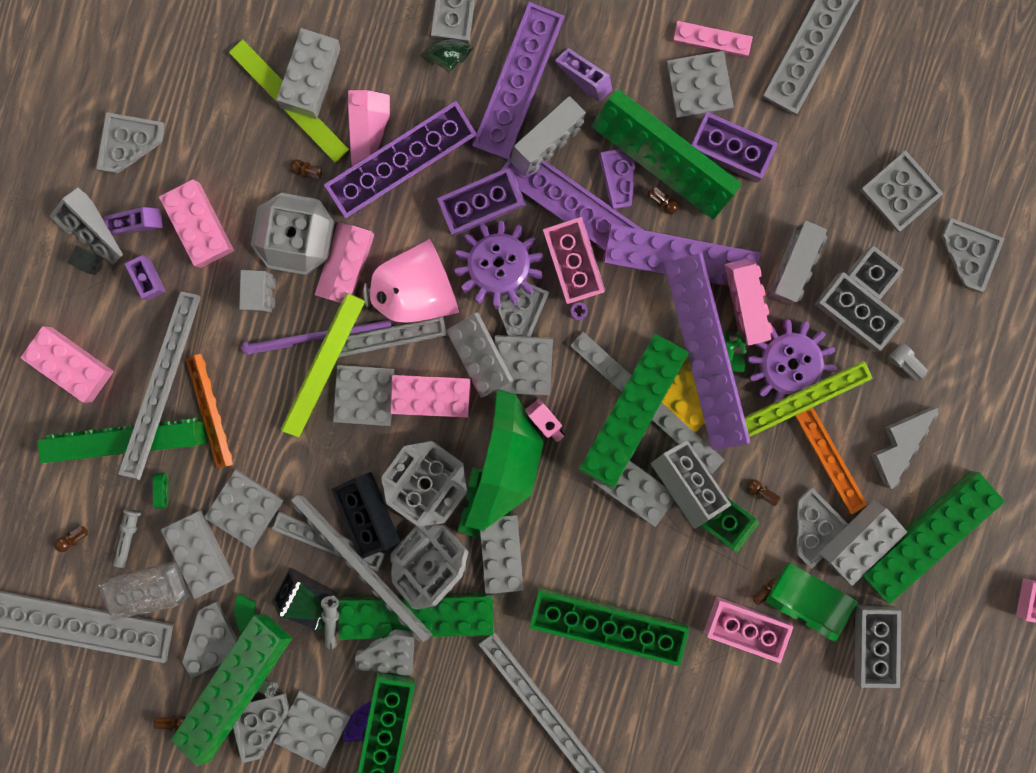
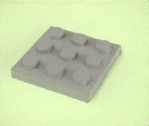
[666,51,734,119]
[860,150,944,233]
[493,335,553,395]
[333,365,395,426]
[204,469,284,549]
[274,690,351,768]

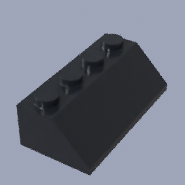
[331,472,401,559]

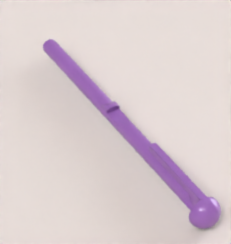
[241,320,392,355]

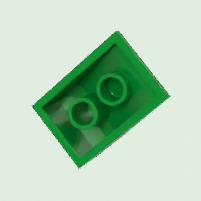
[700,497,760,553]

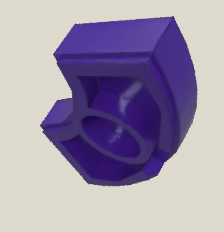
[344,701,371,742]

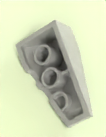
[49,188,123,265]

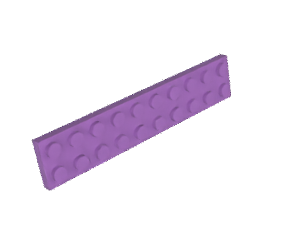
[664,253,750,450]

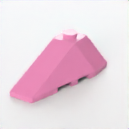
[348,90,390,167]

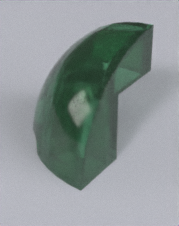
[420,39,474,74]

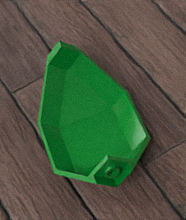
[462,389,544,531]

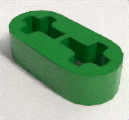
[153,473,168,509]

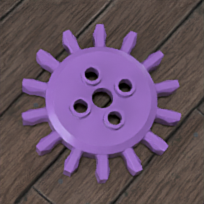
[455,221,543,309]
[746,320,837,403]

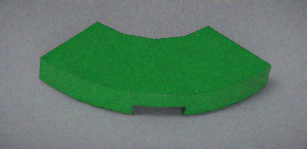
[234,593,257,633]

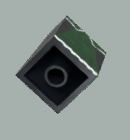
[272,568,338,631]

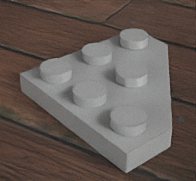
[96,112,165,174]
[941,218,1005,293]
[492,272,549,337]
[796,487,848,569]
[183,601,238,679]
[355,629,415,676]
[233,692,290,763]

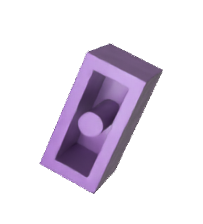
[125,255,166,300]

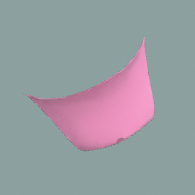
[370,239,459,322]

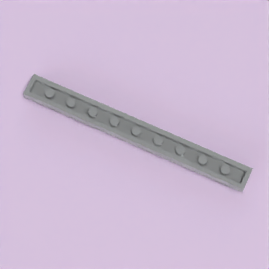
[118,291,201,480]
[570,332,724,474]
[291,495,433,642]
[479,632,605,773]

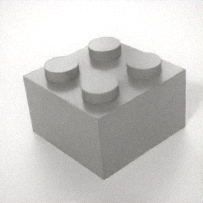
[846,245,904,300]
[239,270,276,313]

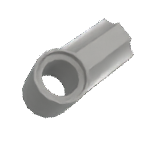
[888,343,928,382]

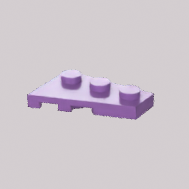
[599,149,635,210]

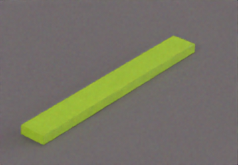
[229,39,350,164]
[281,292,365,437]
[744,361,873,437]

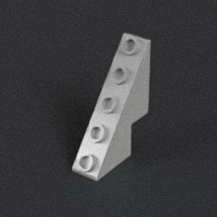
[871,407,939,489]

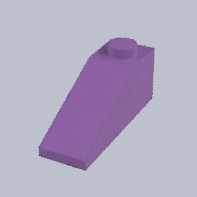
[555,48,612,102]
[102,207,163,236]

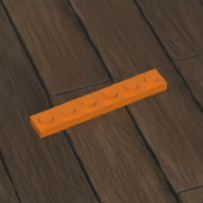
[186,354,233,469]
[795,407,868,514]

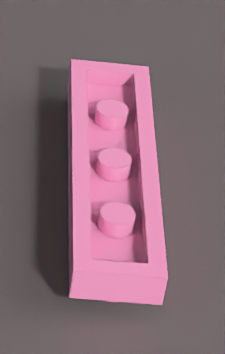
[673,21,753,58]

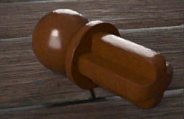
[290,159,323,179]
[648,187,679,215]
[747,480,780,506]
[54,526,88,552]
[752,578,778,605]
[153,716,186,732]

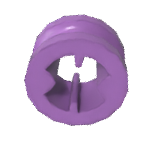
[570,302,588,320]

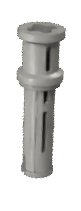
[113,508,141,568]
[321,596,339,649]

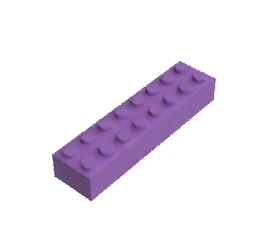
[324,101,477,218]

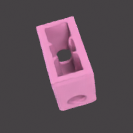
[525,398,565,442]

